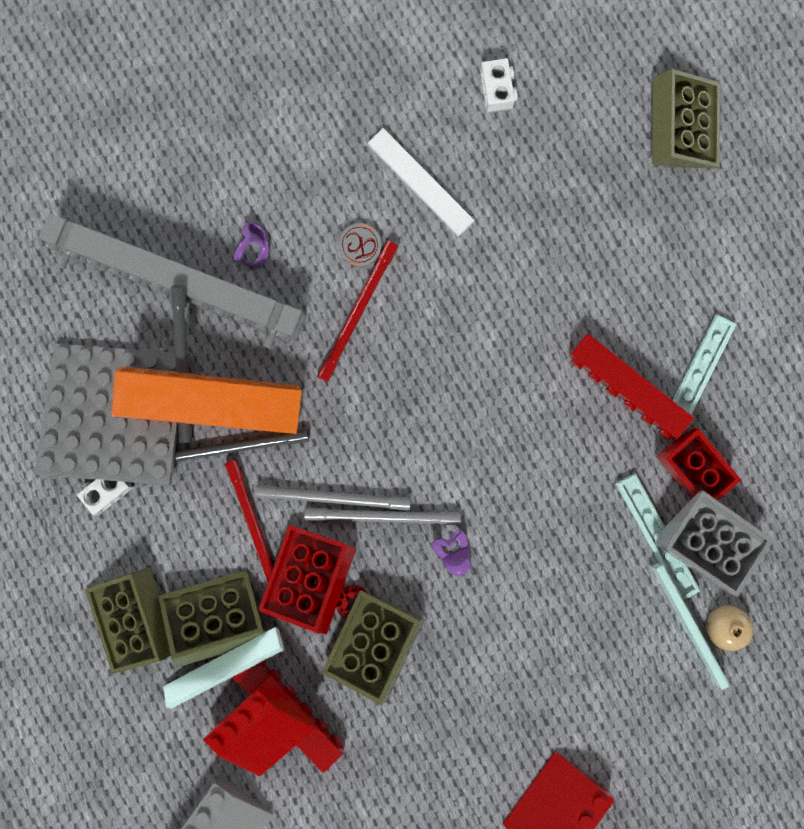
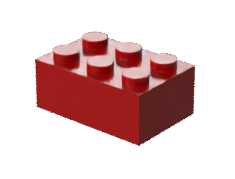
[655,428,741,501]

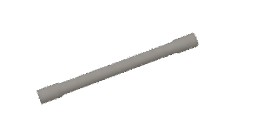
[255,485,411,511]
[305,508,461,525]

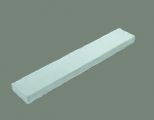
[657,314,737,432]
[615,473,701,601]
[651,563,729,690]
[163,627,284,709]

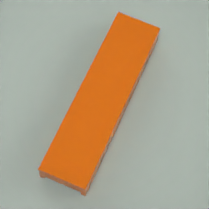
[112,366,302,434]

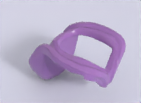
[233,222,269,269]
[432,530,471,576]

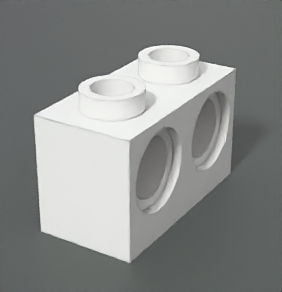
[480,58,517,112]
[77,479,134,516]

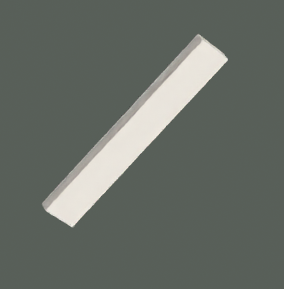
[368,128,475,237]

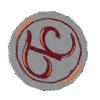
[338,223,382,268]

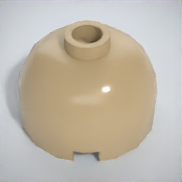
[705,605,754,651]

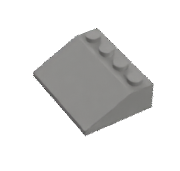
[655,490,774,597]
[181,774,273,829]

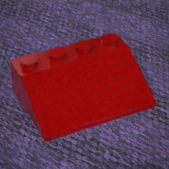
[258,525,357,635]
[203,676,317,777]
[502,751,615,829]

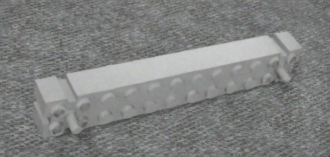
[38,213,306,349]

